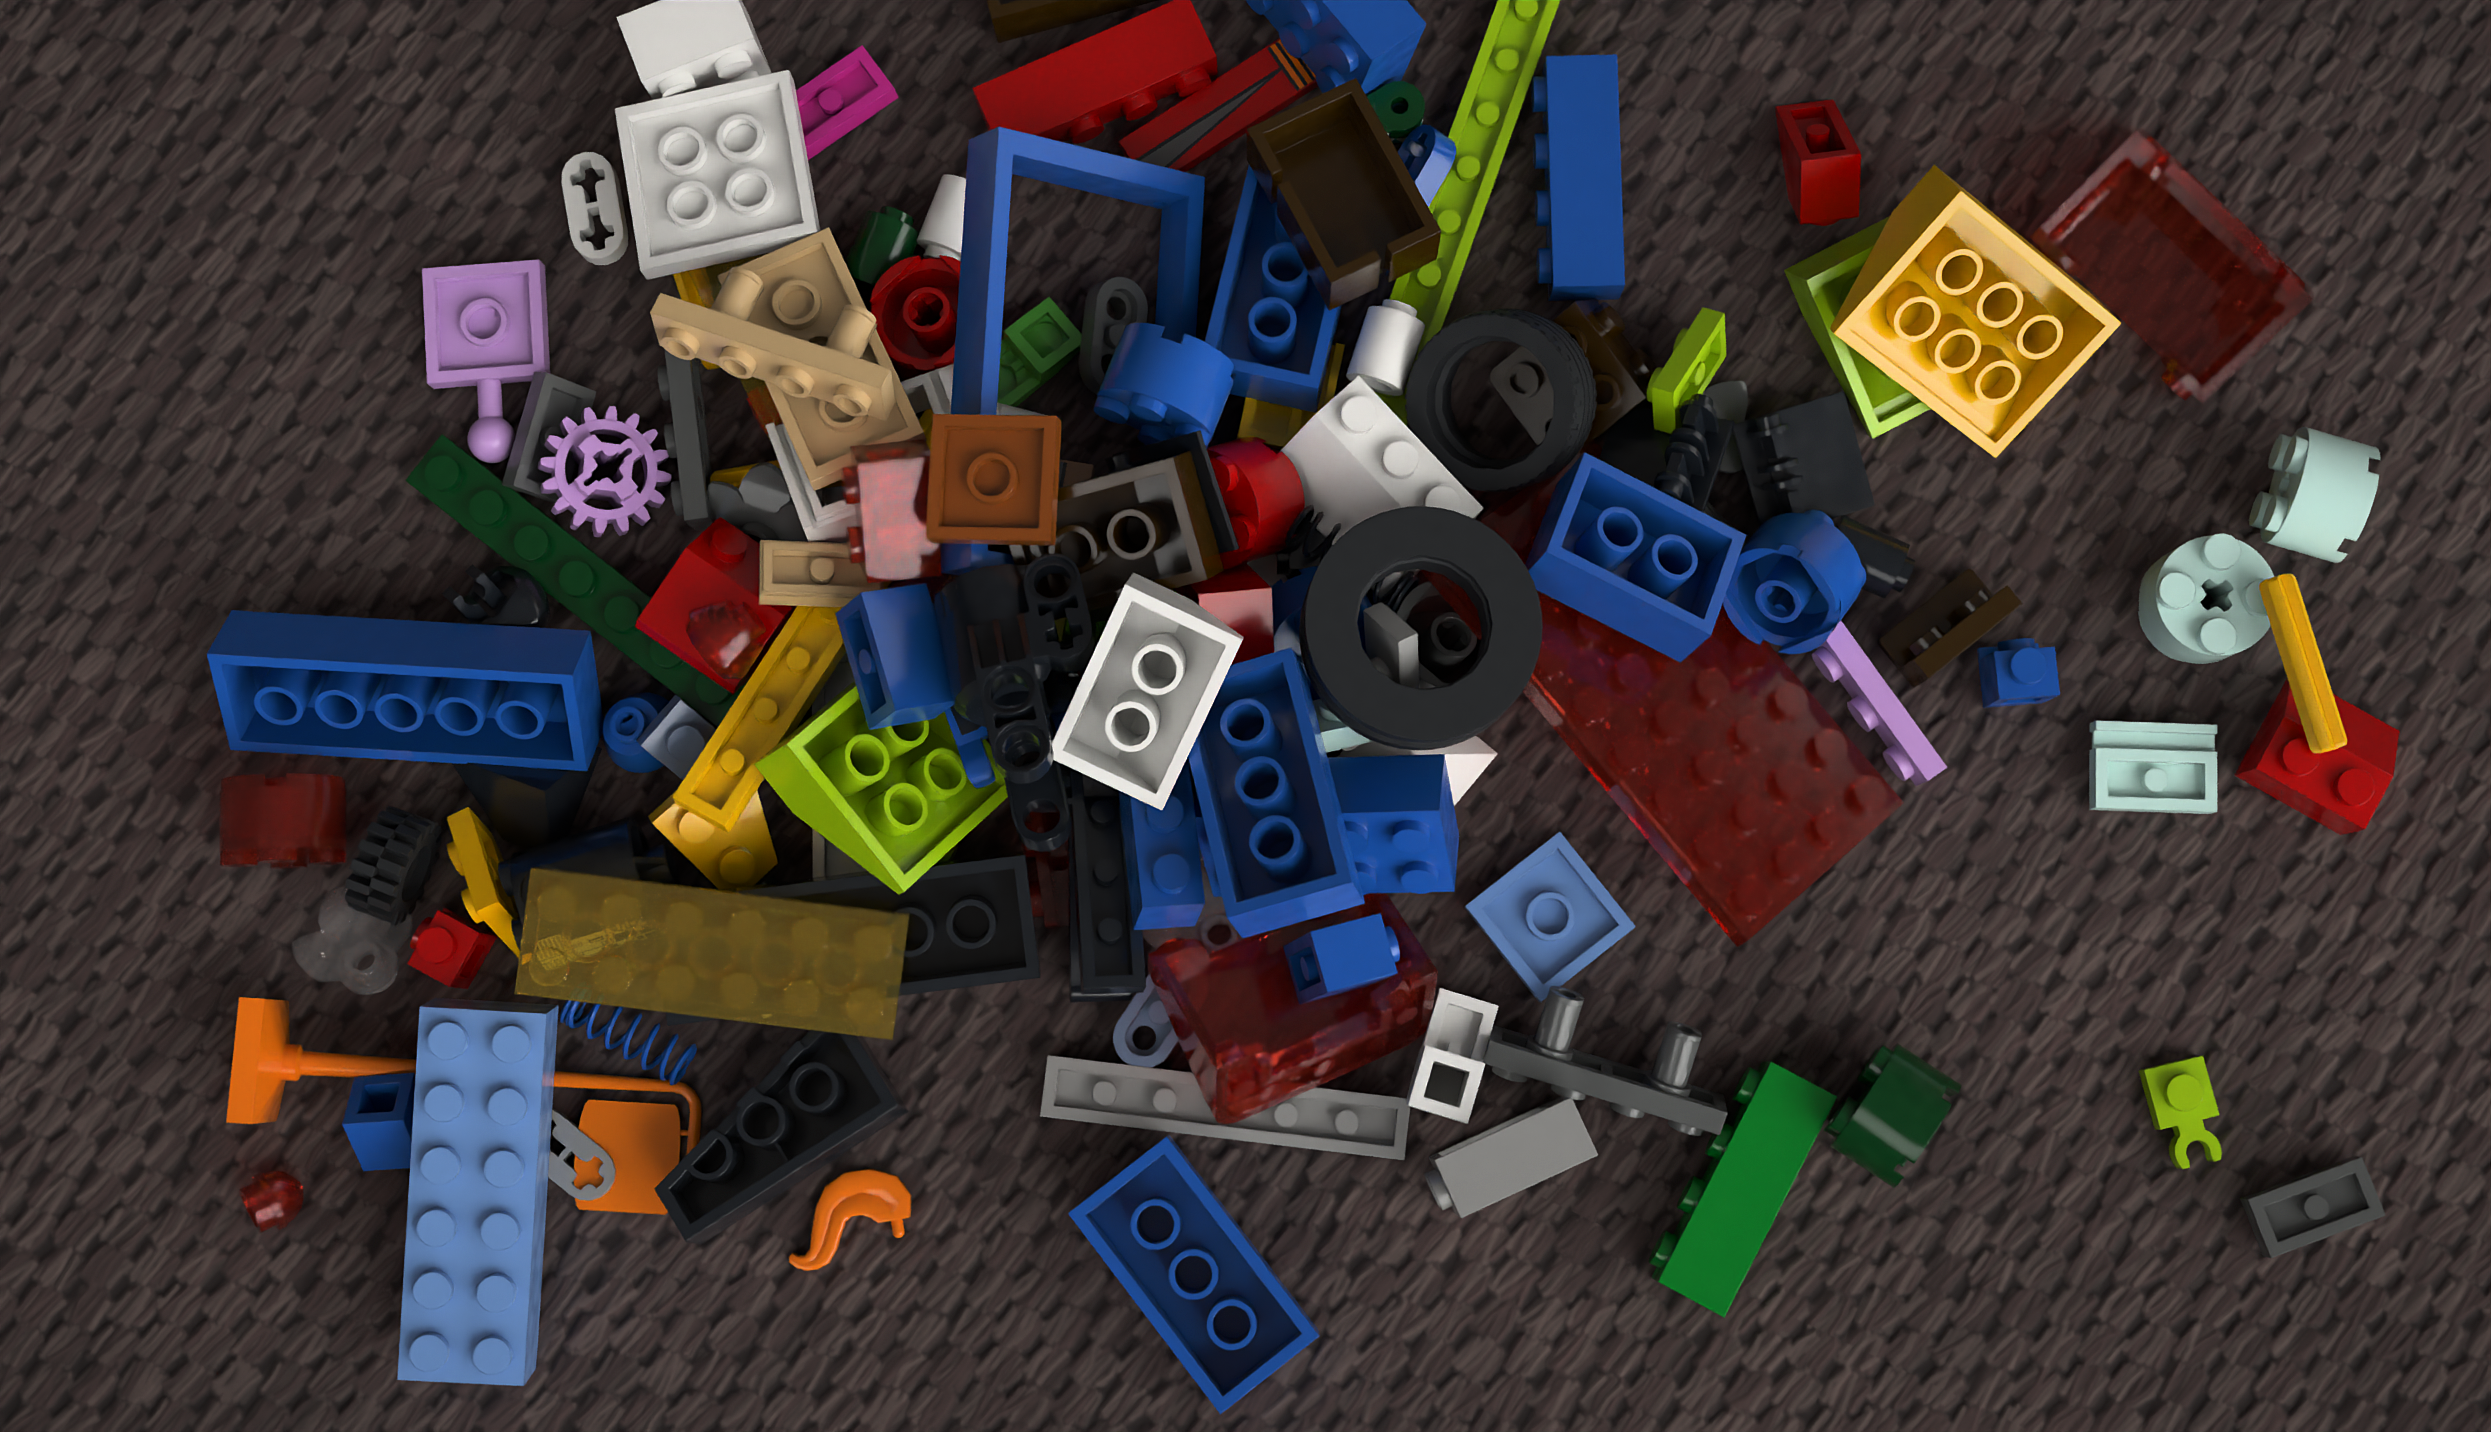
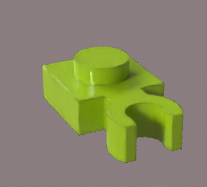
[2139,1056,2222,1169]

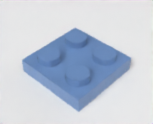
[1464,832,1636,1002]

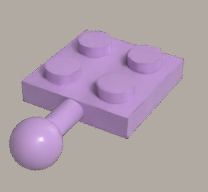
[422,260,550,463]

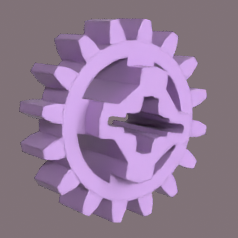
[538,406,672,537]

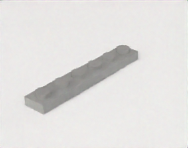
[1040,1055,1410,1160]

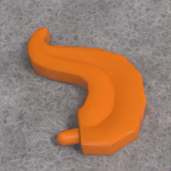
[789,1168,912,1271]

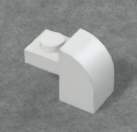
[1406,988,1499,1124]

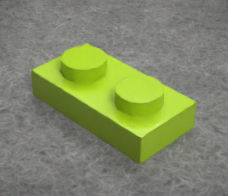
[1647,307,1726,434]

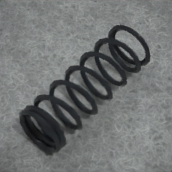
[1285,505,1419,613]

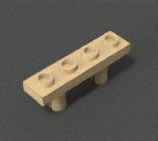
[650,267,896,421]

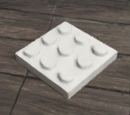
[615,70,820,280]

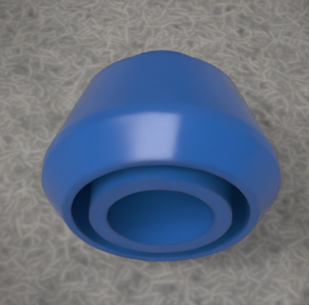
[603,692,670,773]

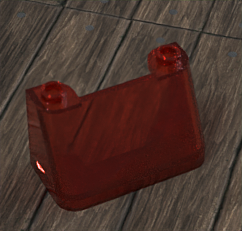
[2030,128,2314,404]
[1148,893,1438,1124]

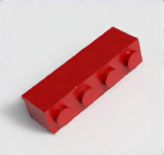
[972,0,1218,144]

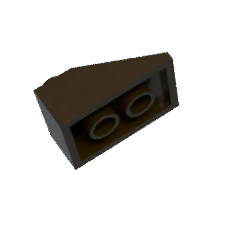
[1009,451,1224,620]

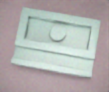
[2089,721,2217,814]

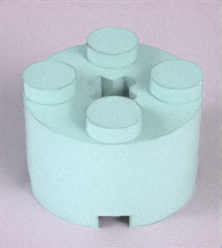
[2249,427,2380,563]
[2138,533,2274,664]

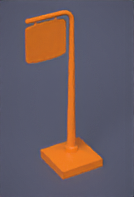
[226,997,702,1215]

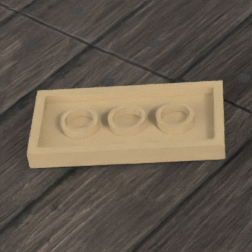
[717,227,927,491]

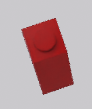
[1775,99,1861,226]

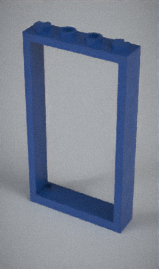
[940,126,1205,575]

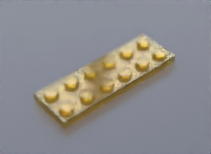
[514,867,910,1040]

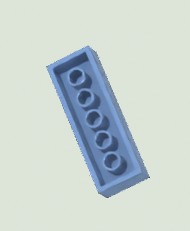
[397,998,559,1386]

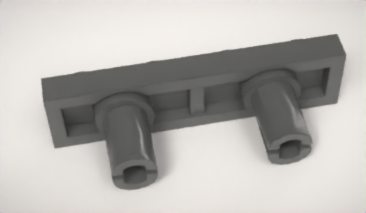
[1483,986,1728,1136]

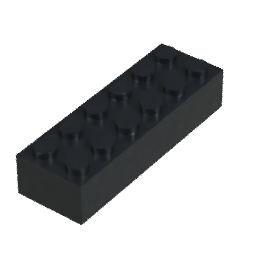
[652,851,1041,1026]

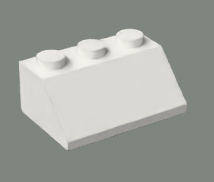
[1281,375,1484,603]
[1052,572,1244,810]

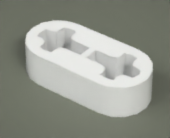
[561,152,628,265]

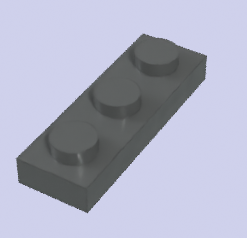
[658,349,715,531]

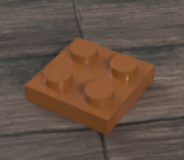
[926,414,1062,546]

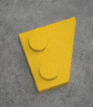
[648,790,778,890]
[447,807,535,964]

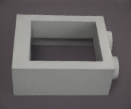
[1424,1097,1598,1218]

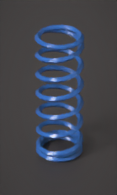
[560,981,697,1085]

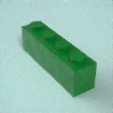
[1649,1062,1837,1318]

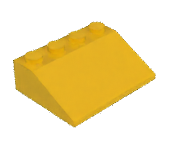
[1830,165,2121,458]

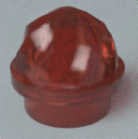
[239,1171,304,1233]

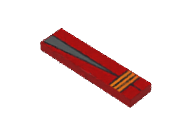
[1119,38,1318,172]

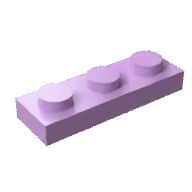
[1812,620,1947,786]

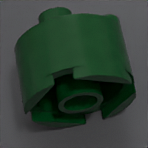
[1824,1043,1962,1188]

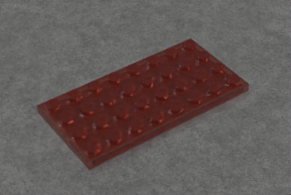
[1420,440,1904,947]

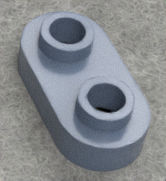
[1113,956,1208,1068]

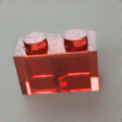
[841,439,942,583]

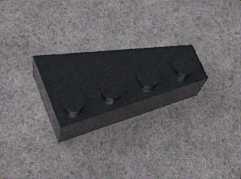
[654,1004,909,1245]

